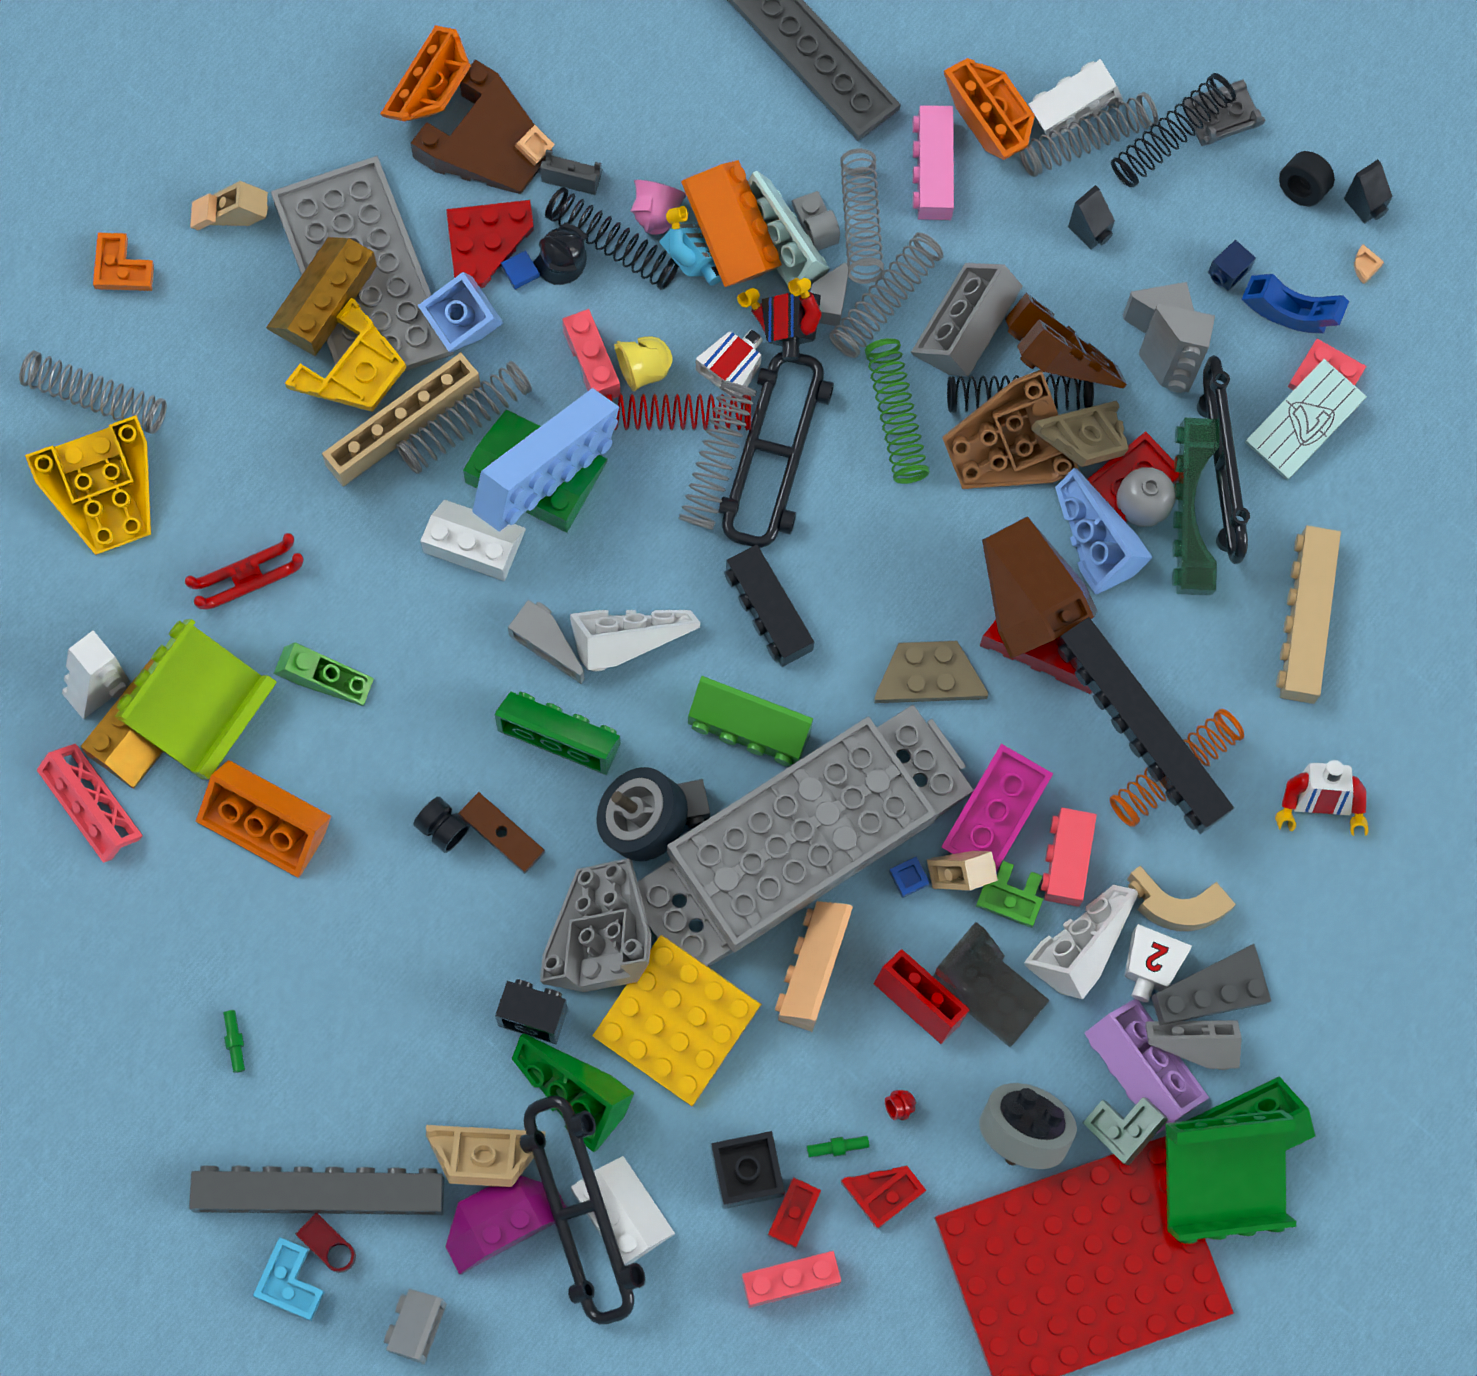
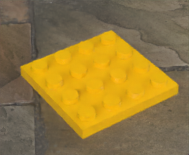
[592,935,762,1106]

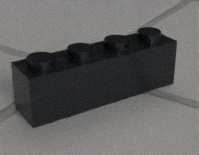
[724,544,814,667]

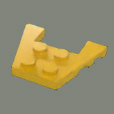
[285,297,406,412]

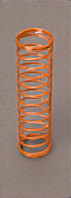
[1109,709,1245,827]

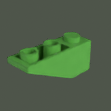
[273,642,374,706]

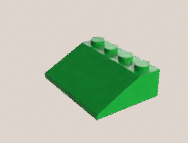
[463,409,608,533]

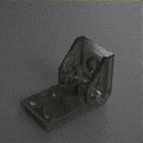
[933,922,1050,1048]

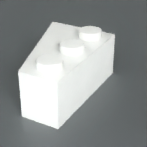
[1028,59,1124,138]

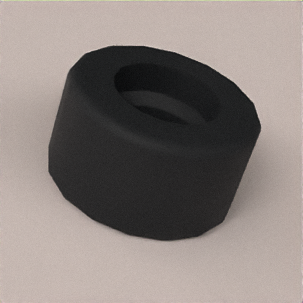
[1279,151,1335,207]

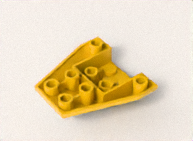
[25,415,151,555]

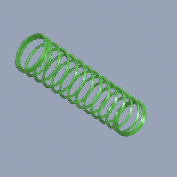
[865,338,930,484]

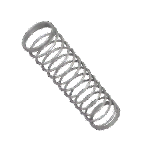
[1019,92,1158,177]
[840,148,884,284]
[829,233,944,358]
[19,350,167,434]
[396,361,532,474]
[678,380,757,530]

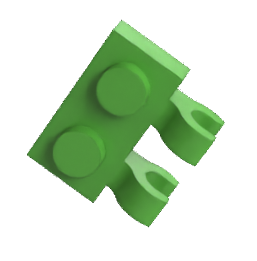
[976,861,1043,928]

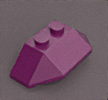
[445,1175,566,1275]

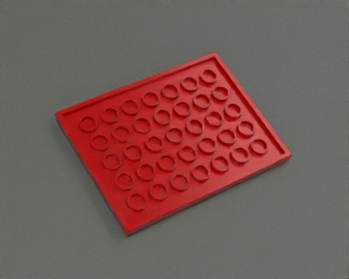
[934,1136,1234,1376]

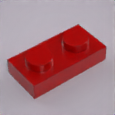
[767,1177,821,1249]

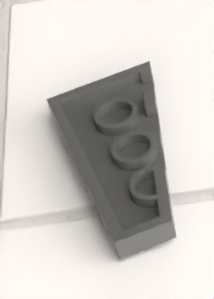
[1151,944,1271,1026]

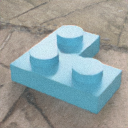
[253,1237,324,1321]

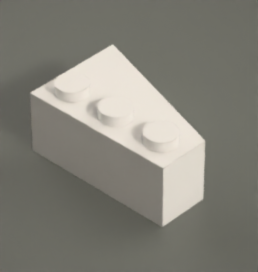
[62,631,131,720]

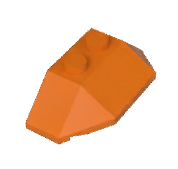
[380,25,471,122]
[944,58,1035,160]

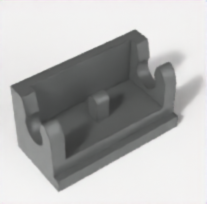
[540,150,603,195]

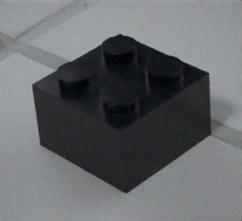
[495,979,568,1045]
[710,1131,785,1209]

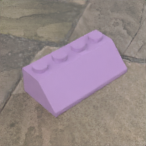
[1084,999,1209,1134]

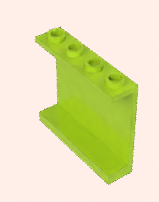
[115,619,277,779]

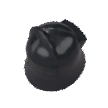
[533,223,588,285]

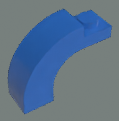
[1242,274,1349,333]

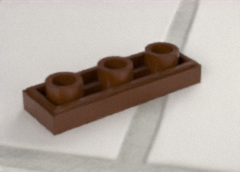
[459,792,545,874]

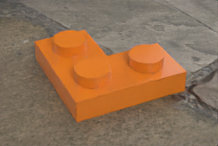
[93,232,154,291]

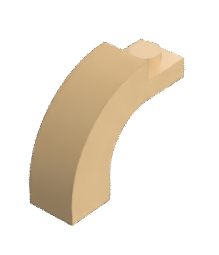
[1127,866,1236,931]

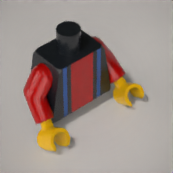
[737,278,822,361]

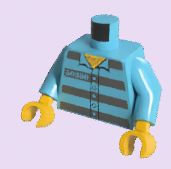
[659,206,721,286]

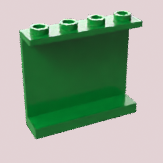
[1166,1110,1296,1244]

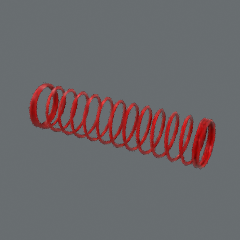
[607,393,751,431]

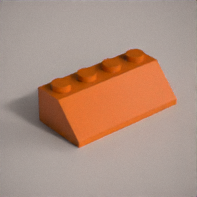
[681,160,782,287]
[196,760,332,878]

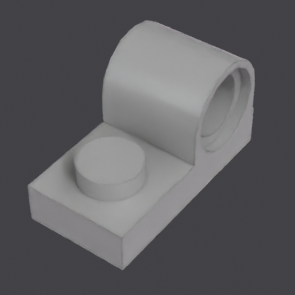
[792,191,840,251]

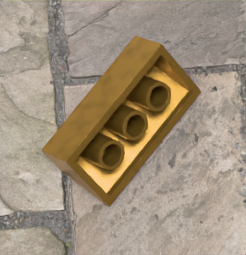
[266,237,377,356]
[80,659,163,789]

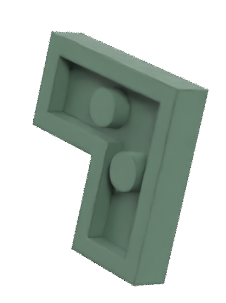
[1083,1097,1168,1165]

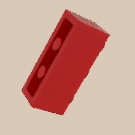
[873,949,970,1044]

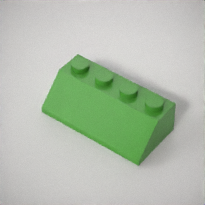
[688,676,813,767]

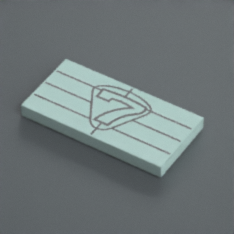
[1245,359,1367,481]

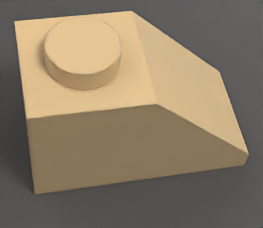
[211,181,268,226]
[927,851,998,890]

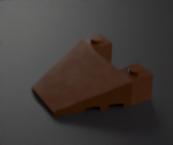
[411,59,553,194]
[1005,293,1127,389]

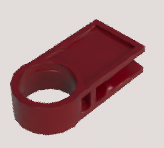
[296,1212,356,1273]

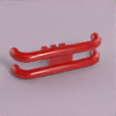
[185,533,304,610]

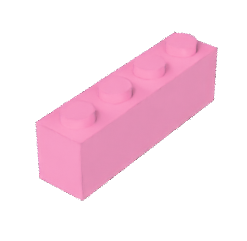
[912,105,954,220]

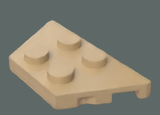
[426,1125,545,1187]

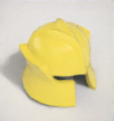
[614,336,673,392]

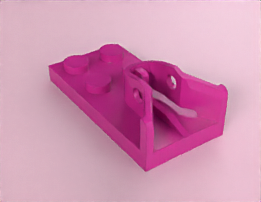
[941,744,1053,872]

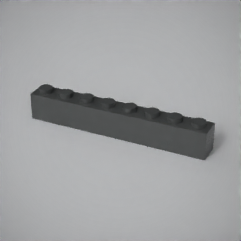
[189,1166,444,1215]

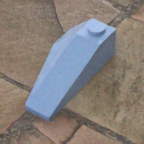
[1055,468,1153,594]

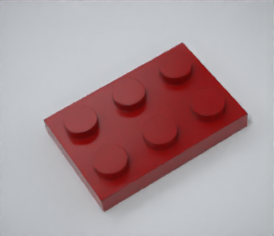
[1087,431,1185,523]

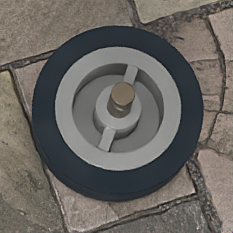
[596,767,688,861]

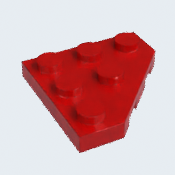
[446,200,534,288]

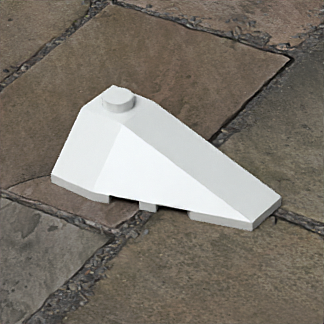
[570,610,700,671]
[1024,885,1138,999]

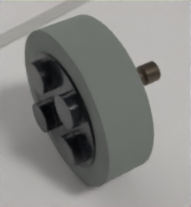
[979,1083,1077,1169]

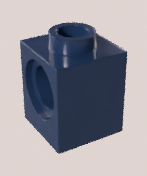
[1208,239,1256,291]

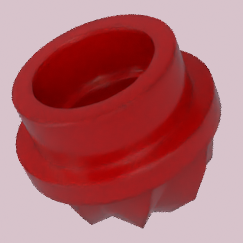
[885,1090,916,1120]

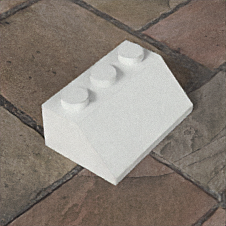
[421,499,526,581]
[571,1156,675,1265]

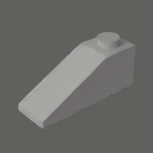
[508,600,585,684]
[1145,1020,1242,1070]

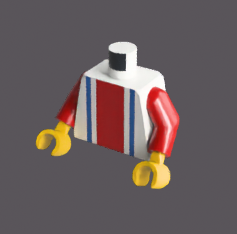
[1275,760,1369,836]

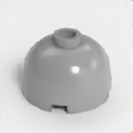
[1116,467,1175,527]

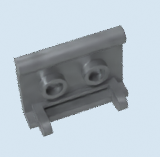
[1182,79,1265,146]

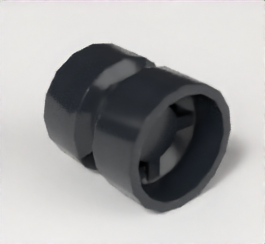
[413,796,471,853]

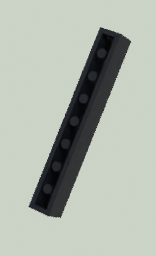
[1056,617,1234,835]

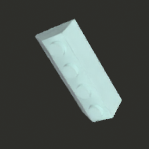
[748,171,829,286]

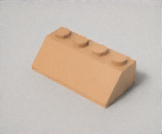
[775,901,853,1032]

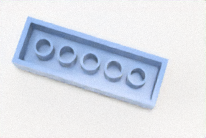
[472,388,619,532]

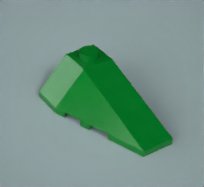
[512,1033,634,1152]

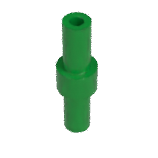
[223,1010,245,1073]
[807,1136,869,1158]

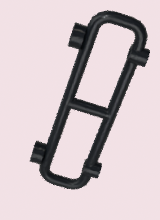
[719,352,834,548]
[1197,355,1250,564]
[520,1095,645,1325]

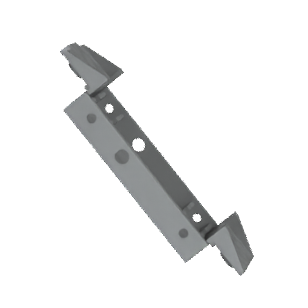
[637,705,974,967]

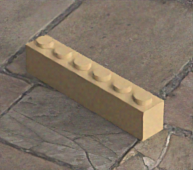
[322,352,481,487]
[1276,525,1341,704]

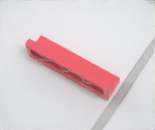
[37,743,143,863]

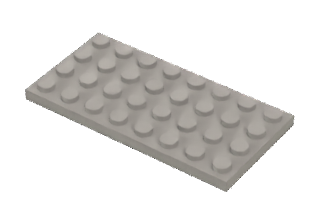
[270,156,454,371]

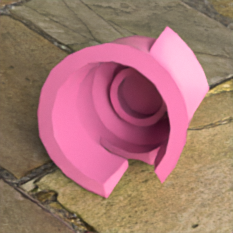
[630,180,687,235]

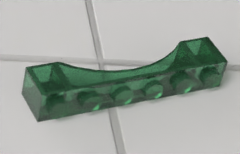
[1172,418,1219,596]

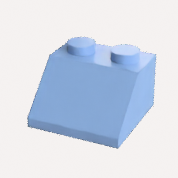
[418,272,503,352]

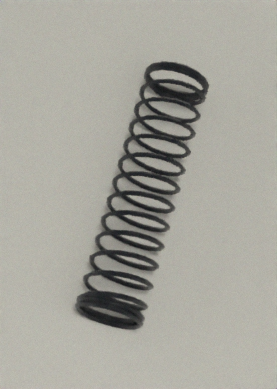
[1111,73,1236,188]
[545,187,679,290]
[947,374,1094,413]

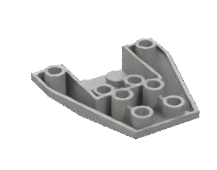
[540,858,651,992]

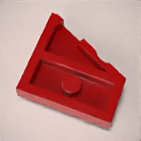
[840,1166,926,1229]

